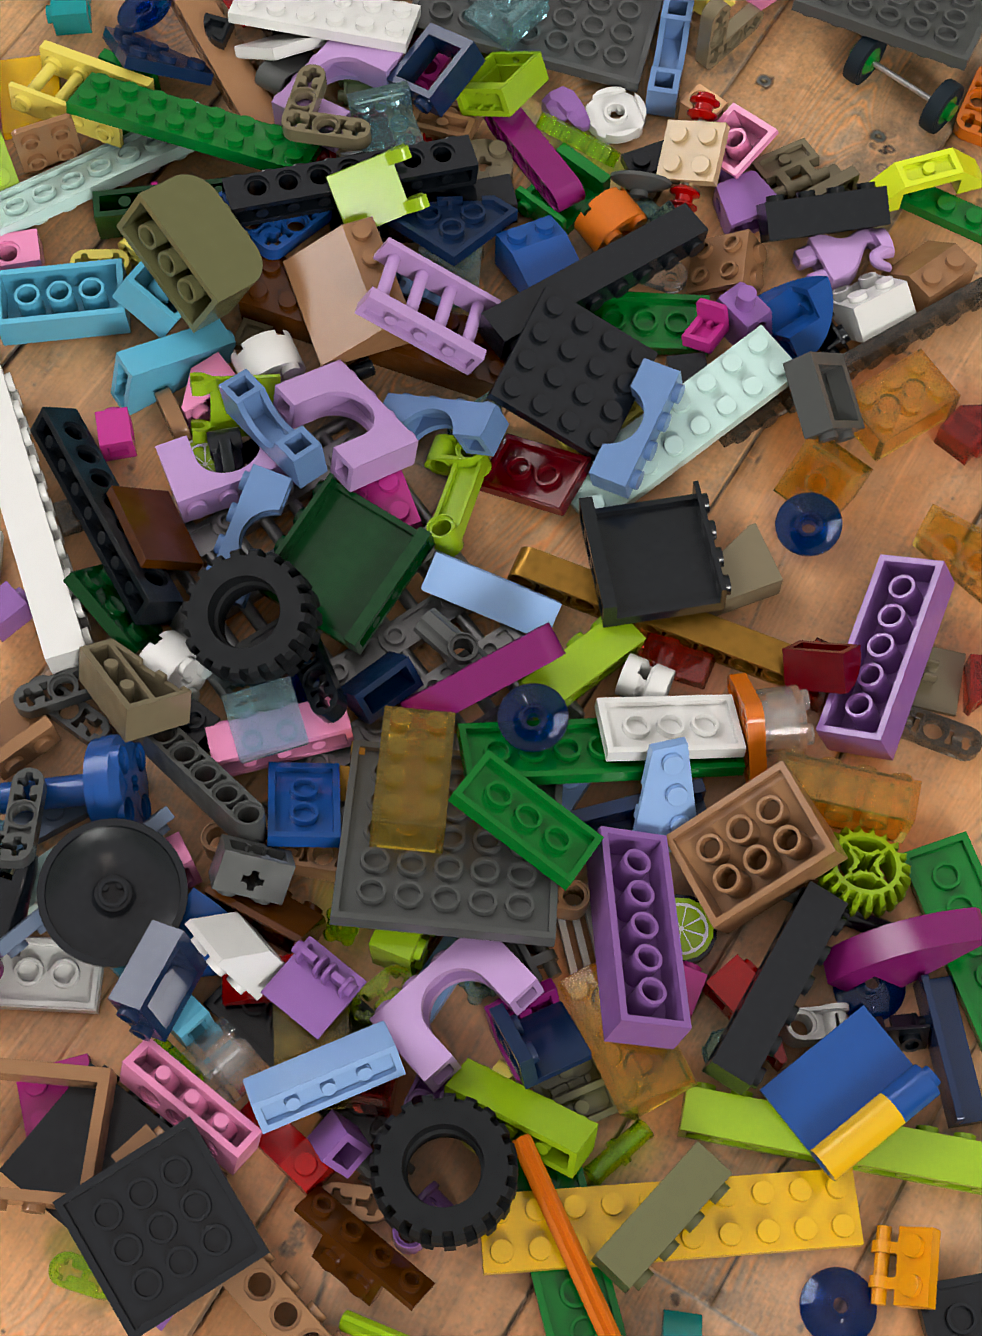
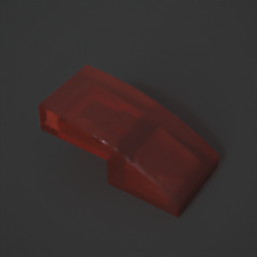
[639,632,716,690]

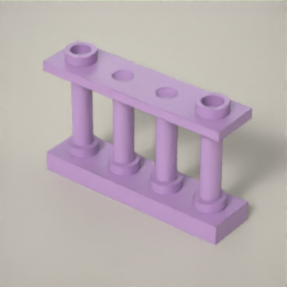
[354,237,501,375]

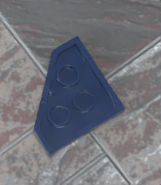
[102,25,214,86]
[385,195,518,266]

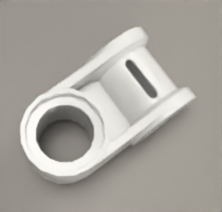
[780,1003,849,1048]

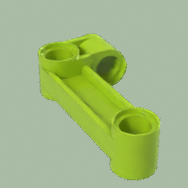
[424,434,492,557]

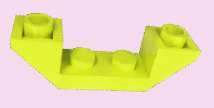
[869,147,982,212]

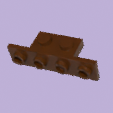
[294,1184,435,1311]

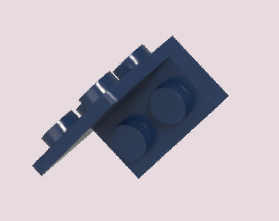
[489,1001,592,1089]

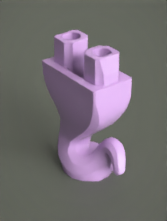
[792,227,895,291]

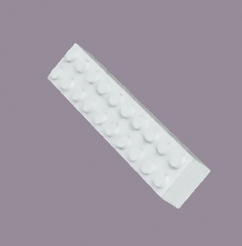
[0,365,95,685]

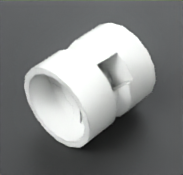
[615,653,676,697]

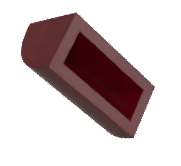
[782,640,861,694]

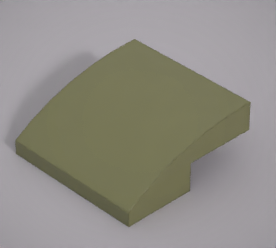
[531,1039,623,1122]

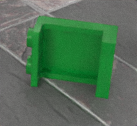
[515,142,611,235]

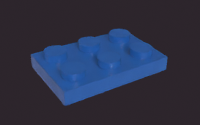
[267,762,341,848]

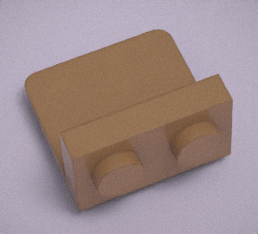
[11,113,83,174]
[687,229,767,296]
[0,694,61,781]

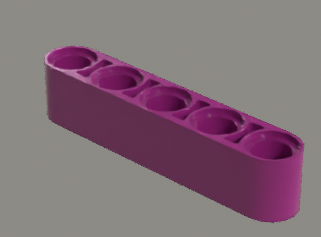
[484,107,586,213]
[400,622,566,734]

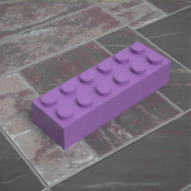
[816,554,955,761]
[586,826,692,1049]

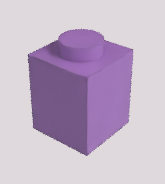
[0,581,33,642]
[307,1109,373,1179]

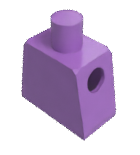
[713,169,777,234]
[716,282,772,345]

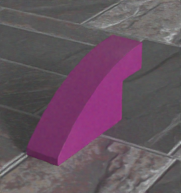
[823,907,982,992]

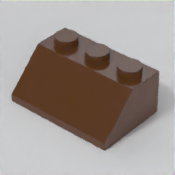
[204,884,327,954]

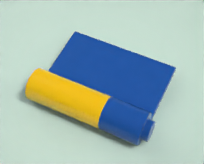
[759,1005,941,1181]

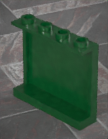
[259,473,435,655]

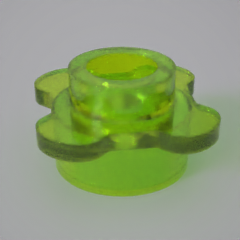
[323,907,359,946]

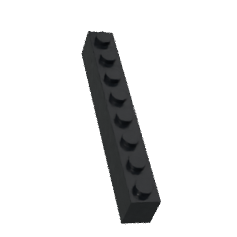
[478,203,709,360]

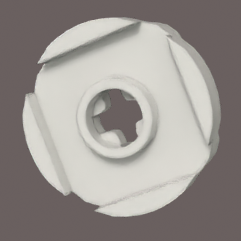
[586,86,646,145]

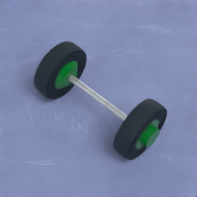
[843,36,964,134]

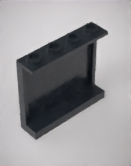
[579,481,731,628]
[0,1062,173,1228]

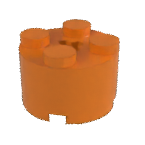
[574,187,648,252]

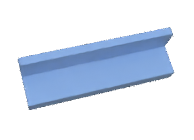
[421,550,562,634]
[243,1021,406,1134]

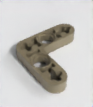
[695,0,764,70]
[281,64,372,150]

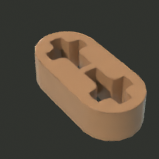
[154,387,192,441]
[323,1182,385,1224]

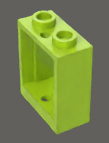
[456,51,549,117]

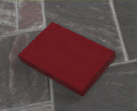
[480,433,593,516]

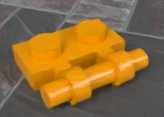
[868,1225,941,1310]

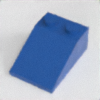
[495,215,580,292]

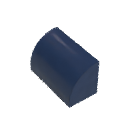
[341,651,424,724]

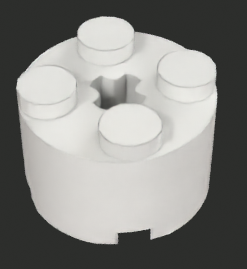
[231,330,306,383]
[139,630,212,701]

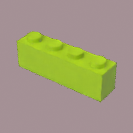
[513,616,646,720]
[443,1058,599,1179]

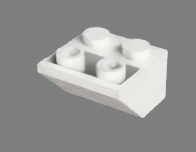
[832,272,917,344]
[185,911,285,1001]

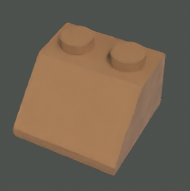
[881,240,977,318]

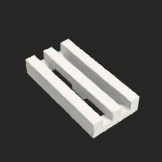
[557,902,597,981]

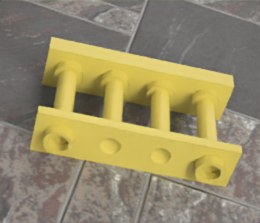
[8,40,155,148]

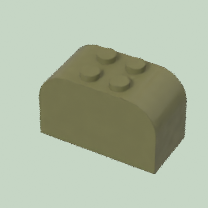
[116,174,263,333]

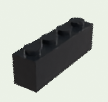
[756,181,891,243]

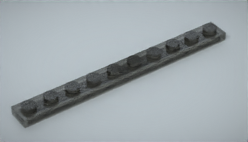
[718,277,982,448]

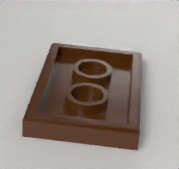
[106,485,204,572]

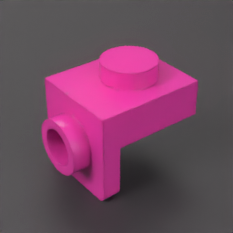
[681,298,730,354]

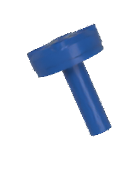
[0,734,151,823]

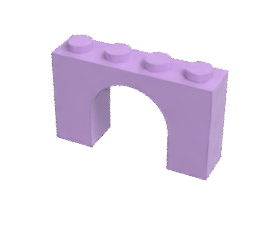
[271,40,404,153]
[273,359,419,492]
[155,435,296,523]
[369,938,544,1093]

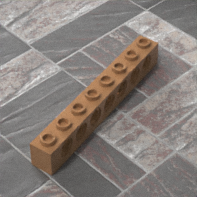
[111,1124,343,1336]

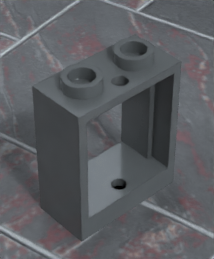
[782,351,865,443]

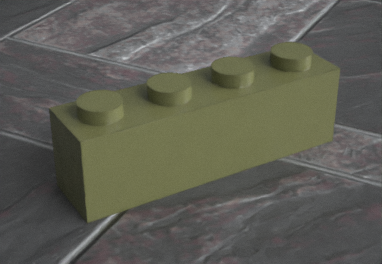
[591,1141,732,1293]

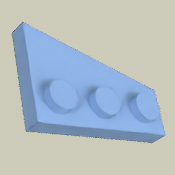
[632,737,696,835]

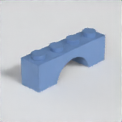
[645,0,694,118]
[589,358,685,499]
[218,369,328,489]
[383,393,509,457]
[206,464,294,609]

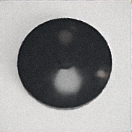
[37,818,188,968]

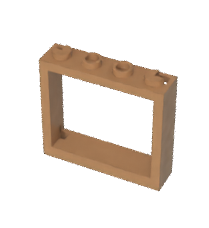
[0,1058,118,1215]

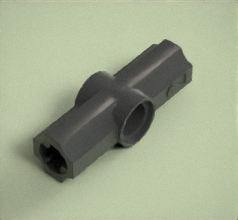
[413,608,500,698]

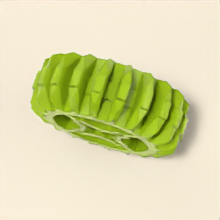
[816,825,911,920]

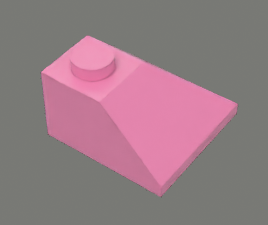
[716,102,779,179]

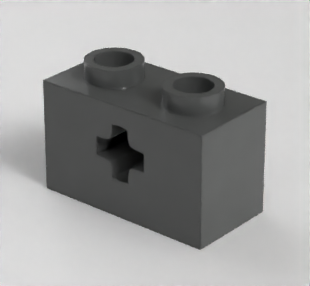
[208,834,296,905]

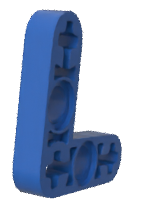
[218,191,333,260]

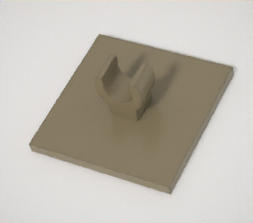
[911,647,966,717]

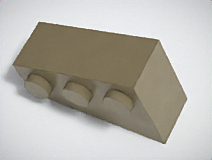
[79,638,192,743]

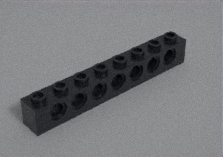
[221,135,479,227]
[30,407,184,625]

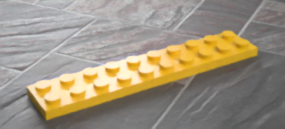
[480,1167,864,1276]

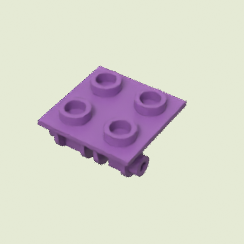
[260,936,367,1040]

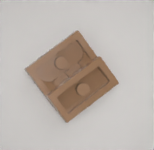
[408,101,484,140]

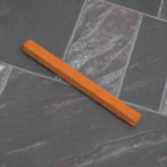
[512,1134,622,1336]

